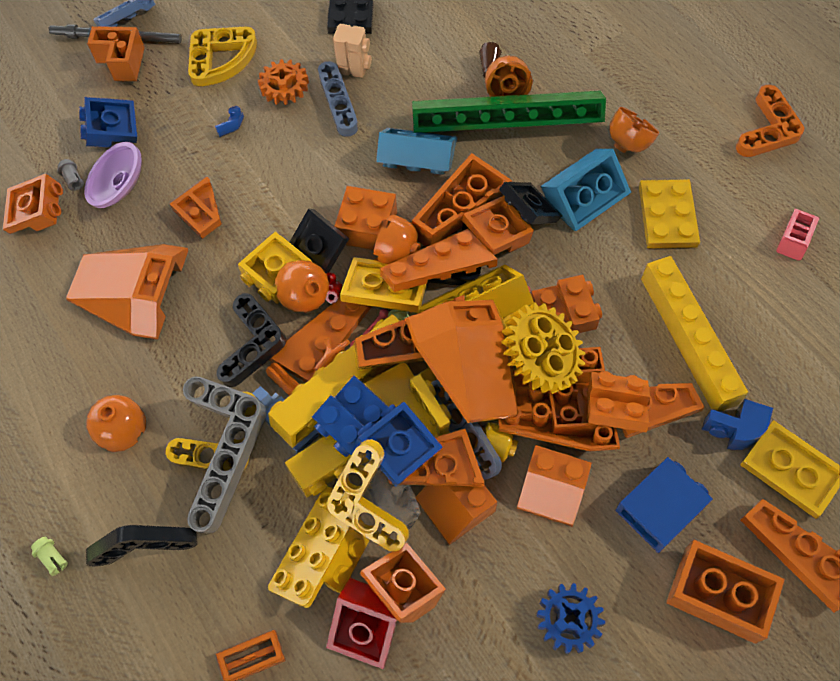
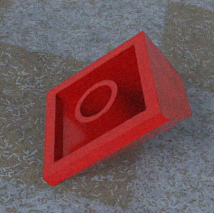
[326,578,397,670]

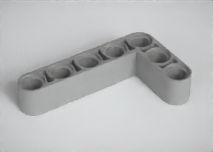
[183,376,267,534]

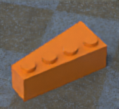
[411,153,512,247]

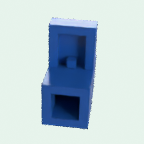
[702,399,773,450]

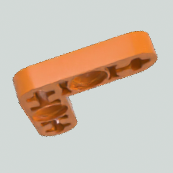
[736,84,804,157]

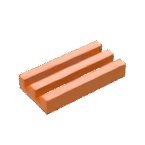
[216,630,286,681]

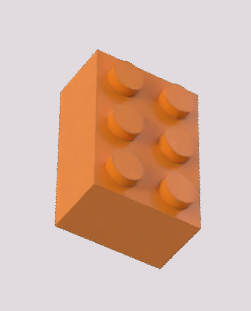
[666,540,785,644]

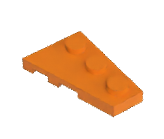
[621,383,705,439]
[387,429,484,486]

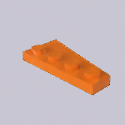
[380,229,498,292]
[269,298,372,382]
[740,499,840,613]

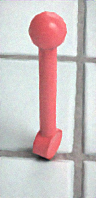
[350,309,389,347]

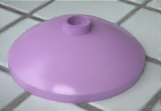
[84,142,142,208]

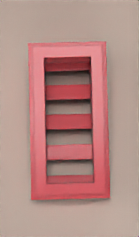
[776,209,819,261]

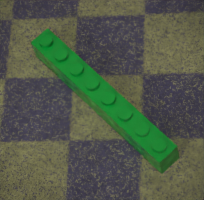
[412,91,606,133]

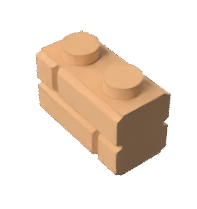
[333,24,371,78]

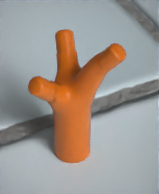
[314,338,350,371]

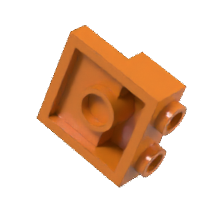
[3,173,63,234]
[462,196,534,255]
[531,275,602,340]
[587,371,650,433]

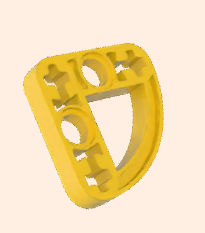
[188,27,257,87]

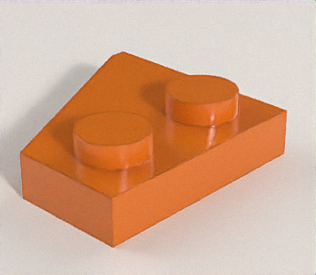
[170,177,222,239]

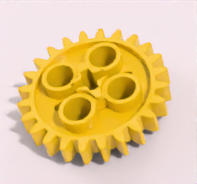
[501,303,585,394]

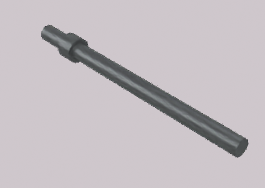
[49,24,182,43]

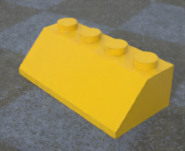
[415,264,534,319]

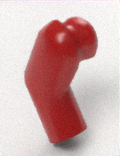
[326,273,343,303]

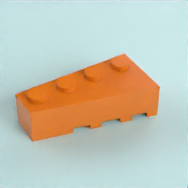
[354,295,465,370]

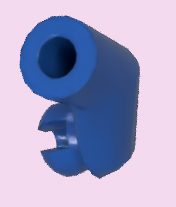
[215,106,244,137]

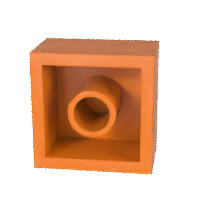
[335,186,397,250]

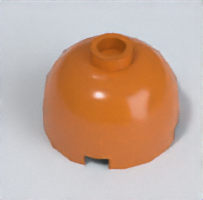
[485,56,533,97]
[609,107,659,153]
[373,214,421,264]
[275,260,329,312]
[86,395,146,452]

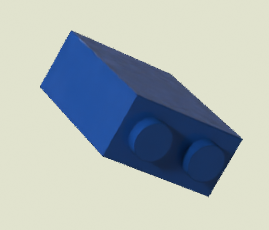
[615,457,713,553]

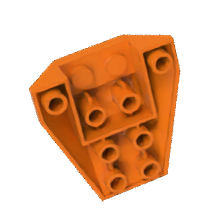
[66,244,189,340]
[406,300,518,423]
[498,347,620,451]

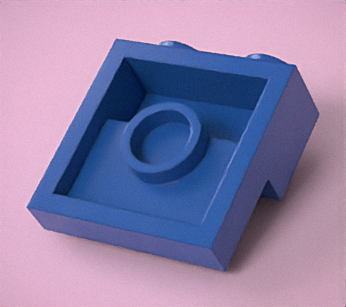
[79,97,137,148]
[312,376,389,457]
[355,402,443,487]

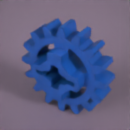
[536,583,605,654]

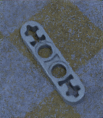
[318,61,358,137]
[431,380,502,480]

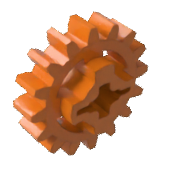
[258,59,309,105]

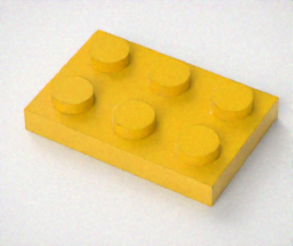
[639,179,700,248]
[340,257,428,313]
[740,420,840,519]

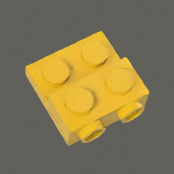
[238,231,312,304]

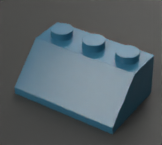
[376,128,457,175]
[540,149,631,231]

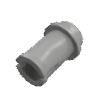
[57,159,84,191]

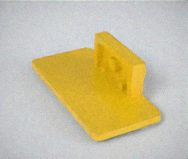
[364,363,451,437]
[268,487,370,608]

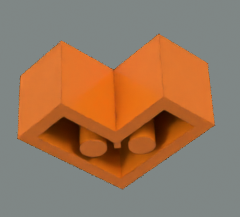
[87,26,145,81]

